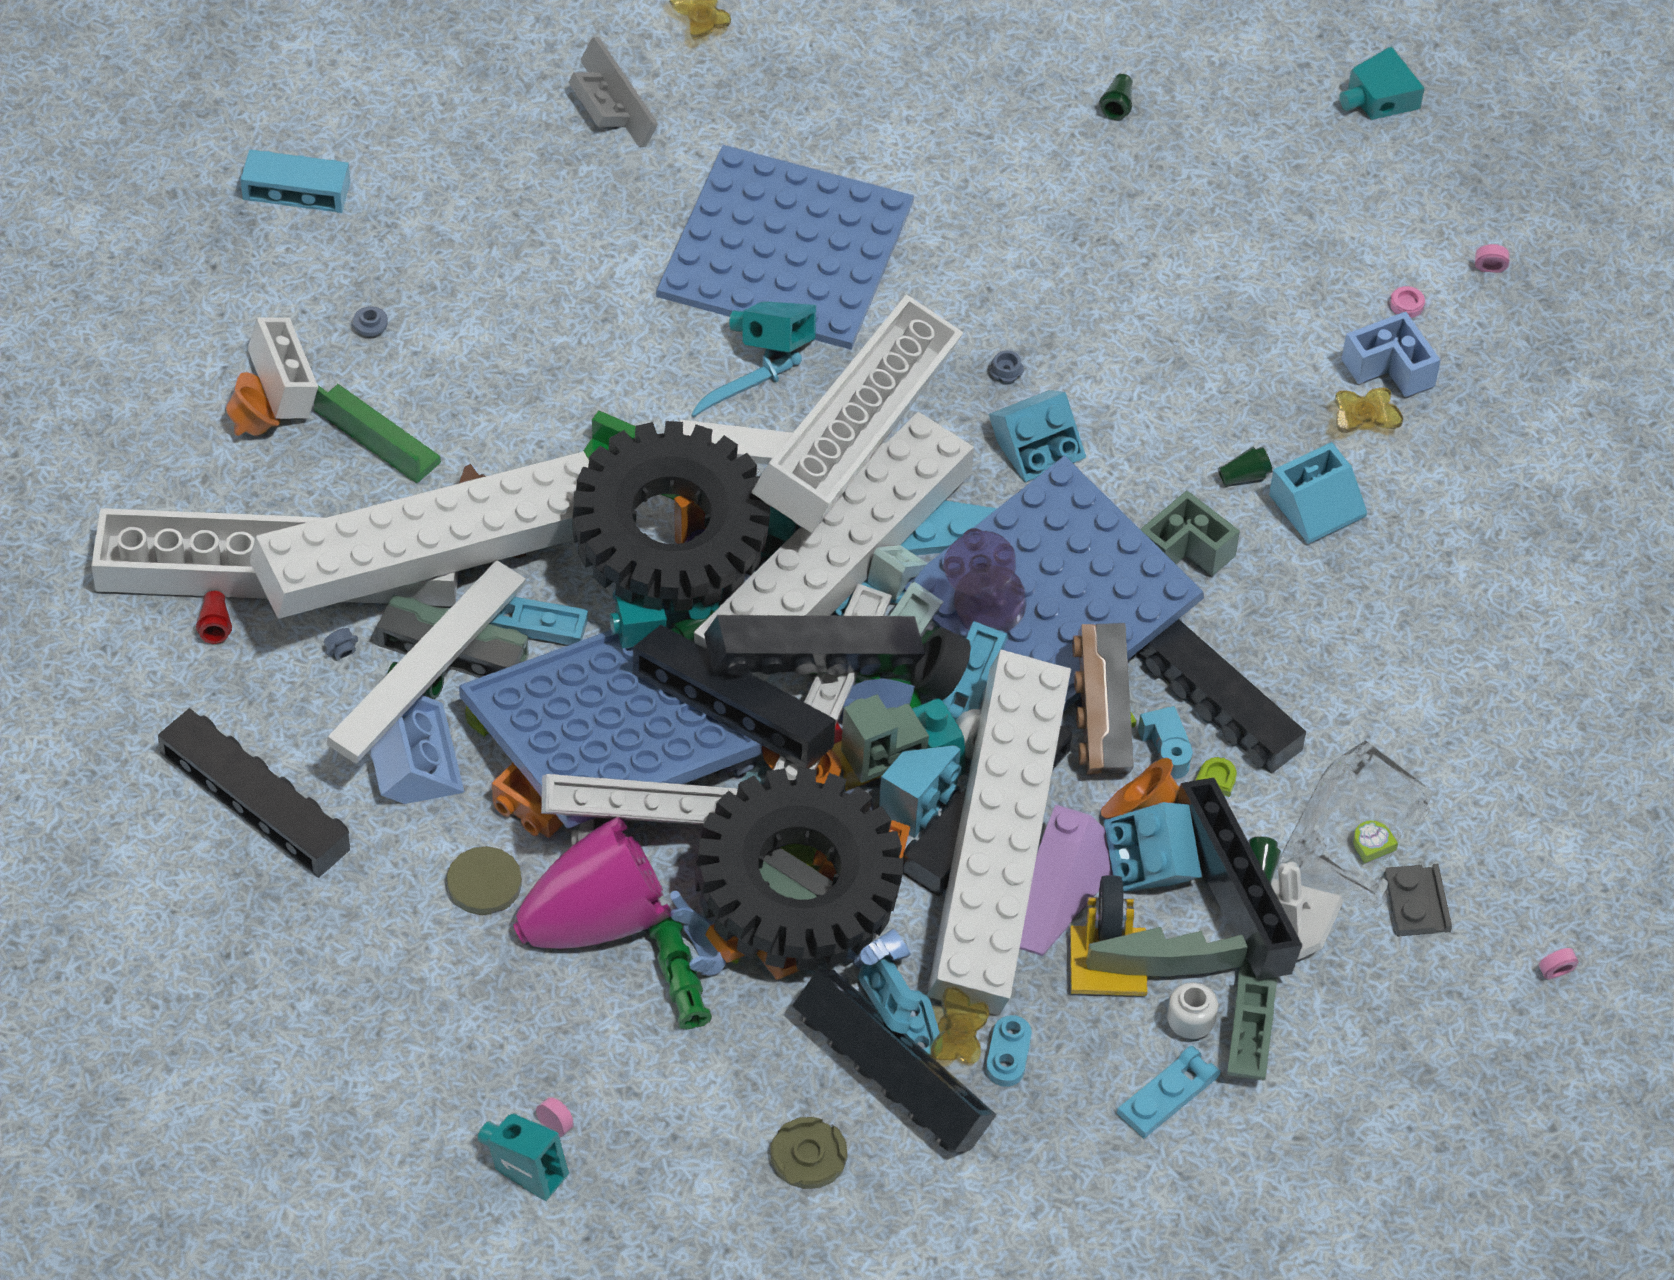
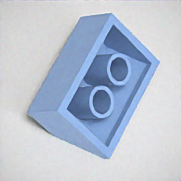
[370,695,464,804]

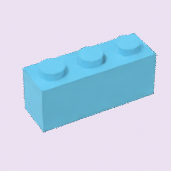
[240,149,351,213]

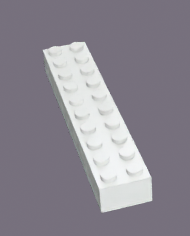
[752,294,964,533]
[694,412,974,680]
[250,451,589,619]
[91,508,459,606]
[927,649,1071,1016]

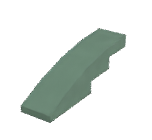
[1086,927,1247,976]
[1227,956,1277,1081]

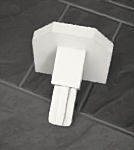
[1271,861,1344,960]

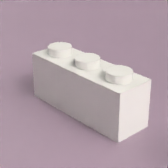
[248,317,318,419]

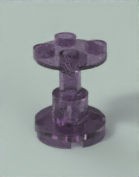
[943,528,1027,632]

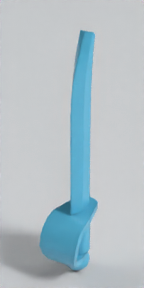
[691,349,802,417]

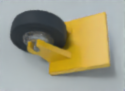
[1070,875,1147,996]

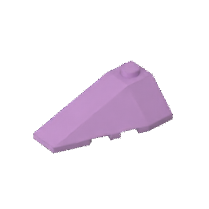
[1020,804,1113,956]

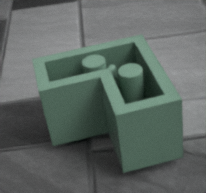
[1140,490,1240,576]
[841,694,929,783]

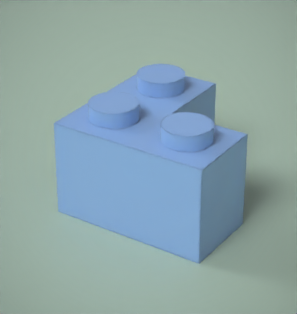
[1341,311,1441,397]

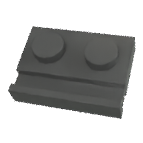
[1384,863,1452,937]

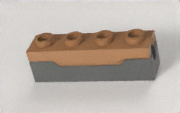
[1072,623,1134,775]

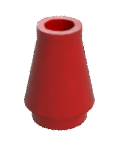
[196,591,232,644]

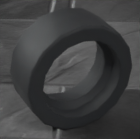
[911,627,971,700]

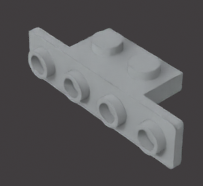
[568,37,658,148]

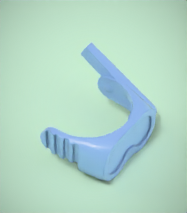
[670,890,726,976]
[846,929,911,968]

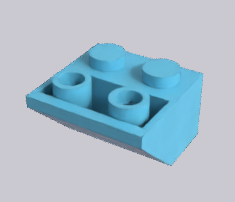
[988,390,1086,482]
[1269,442,1367,544]
[879,745,962,838]
[1104,802,1202,892]

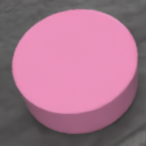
[1475,244,1509,273]
[1390,286,1425,318]
[1539,948,1579,980]
[536,1097,573,1137]

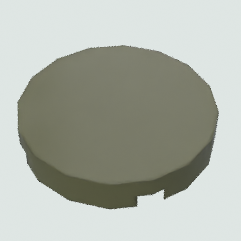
[447,846,522,915]
[770,1117,848,1189]

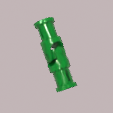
[649,917,712,1030]

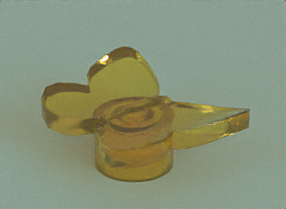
[669,0,731,40]
[1335,387,1403,433]
[930,987,989,1064]

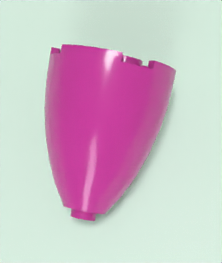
[513,816,671,949]

